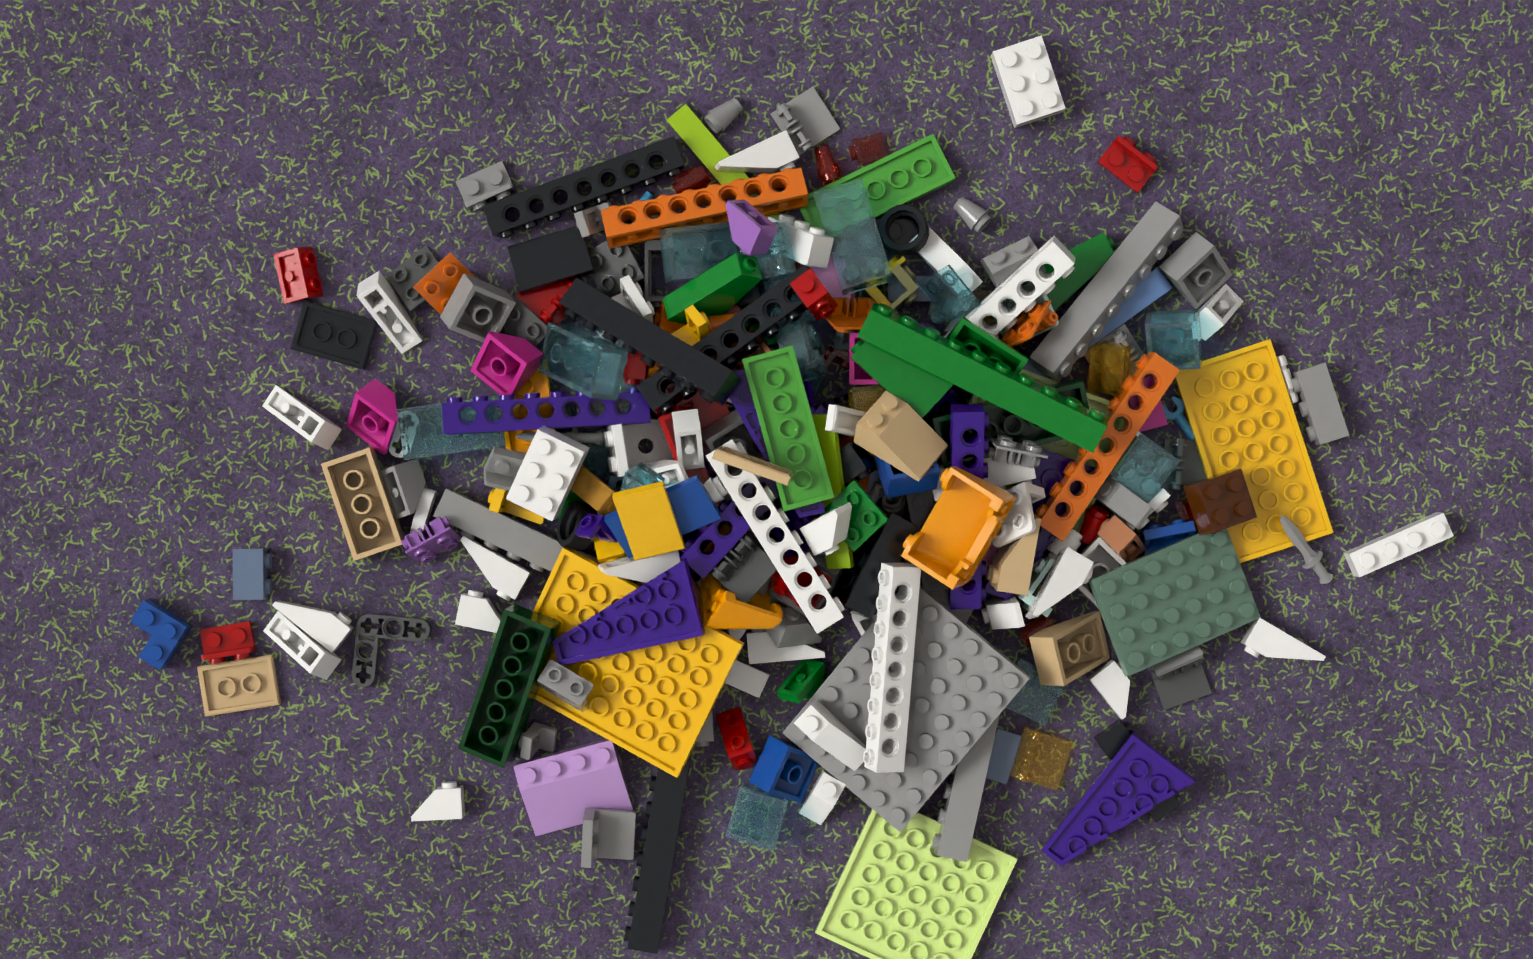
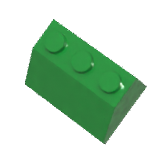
[946,317,1029,374]

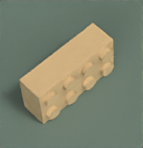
[321,447,405,561]

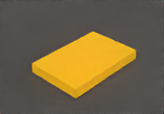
[612,481,685,560]

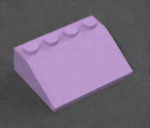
[513,739,633,836]

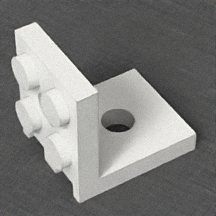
[603,419,674,477]

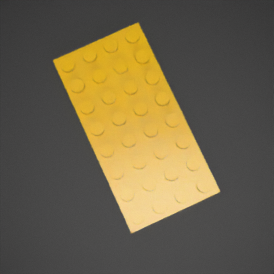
[1175,339,1334,563]

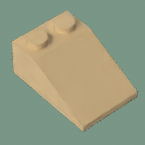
[854,391,948,482]
[986,514,1041,596]
[1029,611,1110,686]

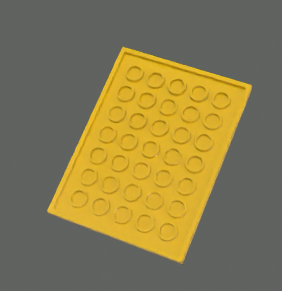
[533,547,744,778]

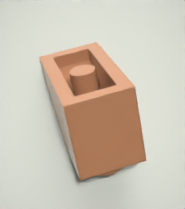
[1097,515,1147,563]

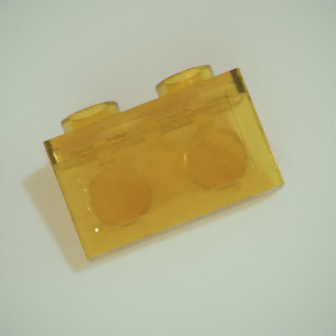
[1087,340,1131,397]

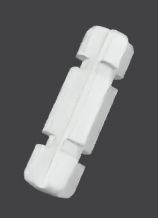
[1277,355,1299,404]

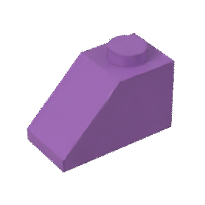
[726,200,778,256]

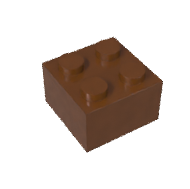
[1184,469,1257,535]

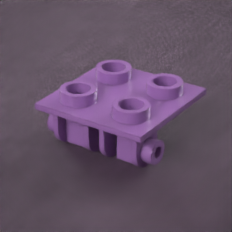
[401,516,462,564]

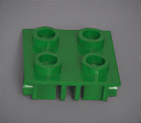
[821,480,888,552]

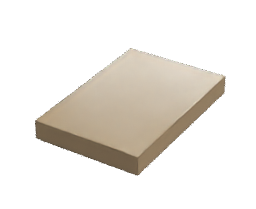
[712,445,794,486]
[197,654,281,717]

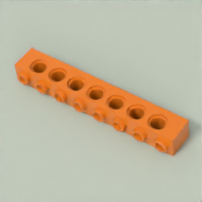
[601,168,809,249]
[1035,352,1180,541]

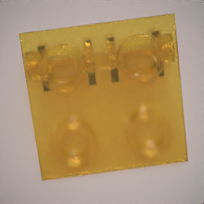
[1009,727,1073,791]

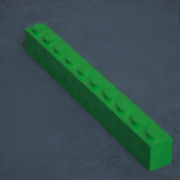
[857,303,1108,453]

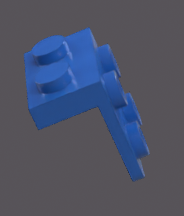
[1141,519,1196,555]

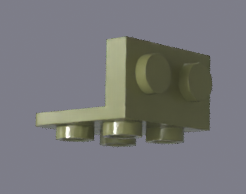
[889,264,919,315]

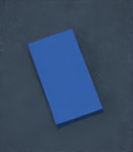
[604,475,721,558]

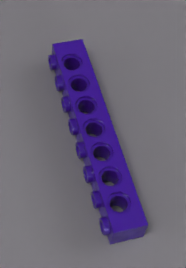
[442,388,651,435]
[680,404,828,579]
[948,404,989,609]

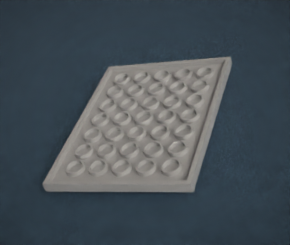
[783,585,1030,832]

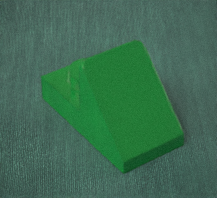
[777,659,826,704]

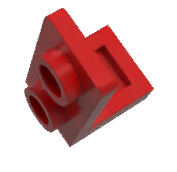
[790,268,838,320]
[716,707,758,770]

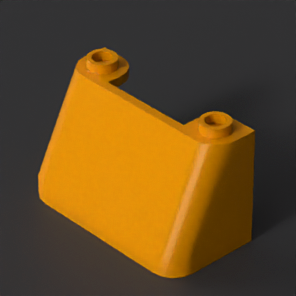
[901,466,1016,590]
[700,524,783,629]

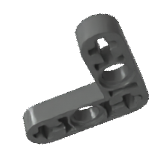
[352,613,431,687]

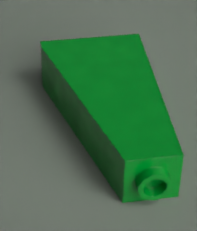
[1023,232,1116,311]
[663,253,762,324]
[851,339,954,418]

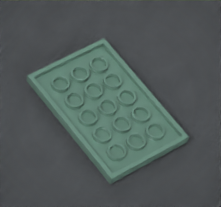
[1088,528,1261,676]

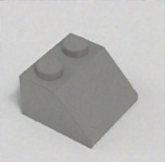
[1159,232,1233,309]
[980,236,1046,288]

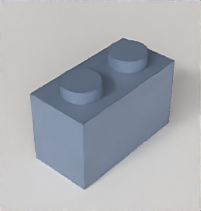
[233,548,272,600]

